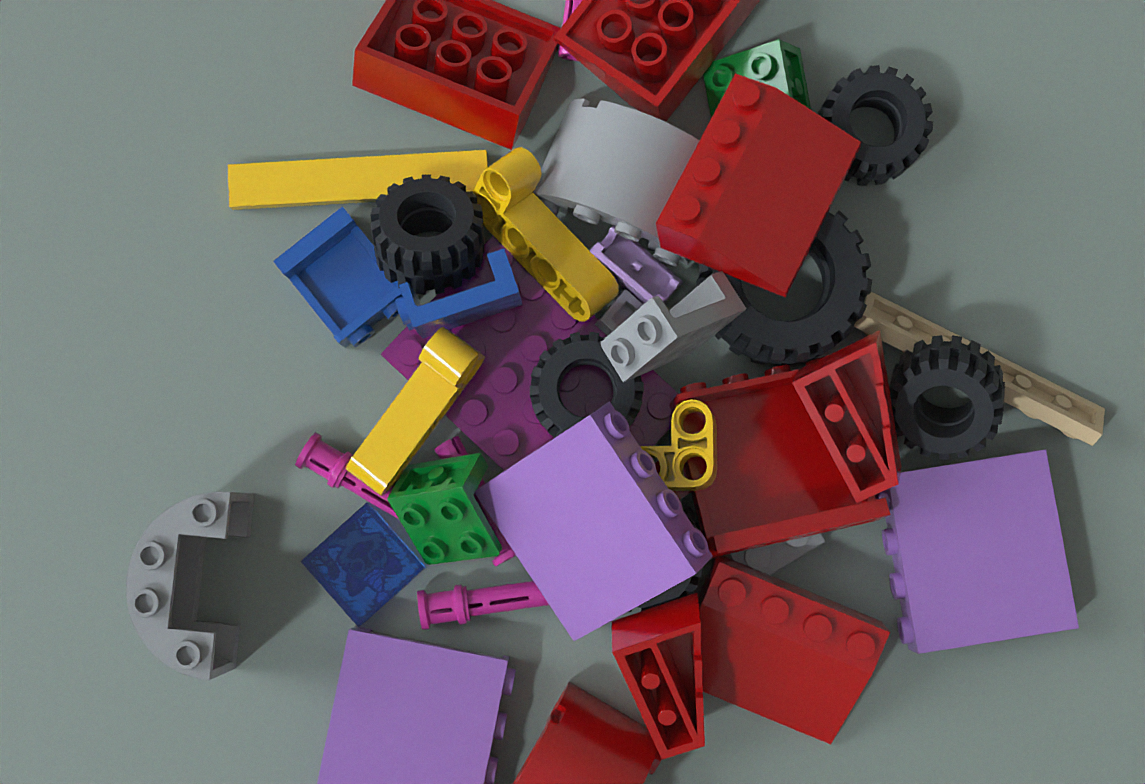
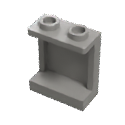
[601,271,746,382]

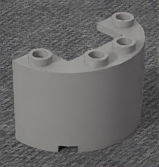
[533,98,700,266]
[126,492,255,680]

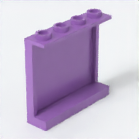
[475,401,713,641]
[875,450,1079,654]
[317,626,516,784]

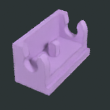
[590,226,683,304]

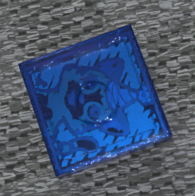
[300,502,426,627]

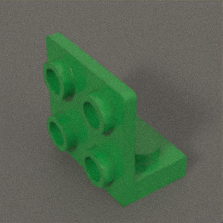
[703,39,811,118]
[387,453,502,565]

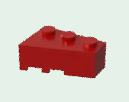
[792,330,902,503]
[612,593,705,760]

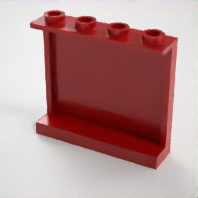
[669,357,891,558]

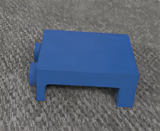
[273,206,402,348]
[395,249,523,339]

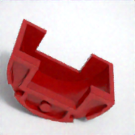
[513,682,662,784]

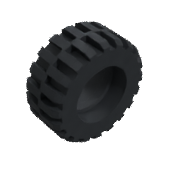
[696,210,872,367]

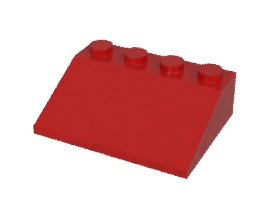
[352,0,560,150]
[554,0,760,122]
[656,73,861,297]
[698,556,890,745]

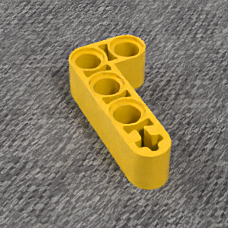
[473,147,619,322]
[346,327,485,496]
[640,399,717,491]

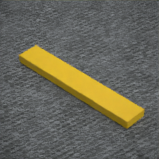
[228,150,488,210]

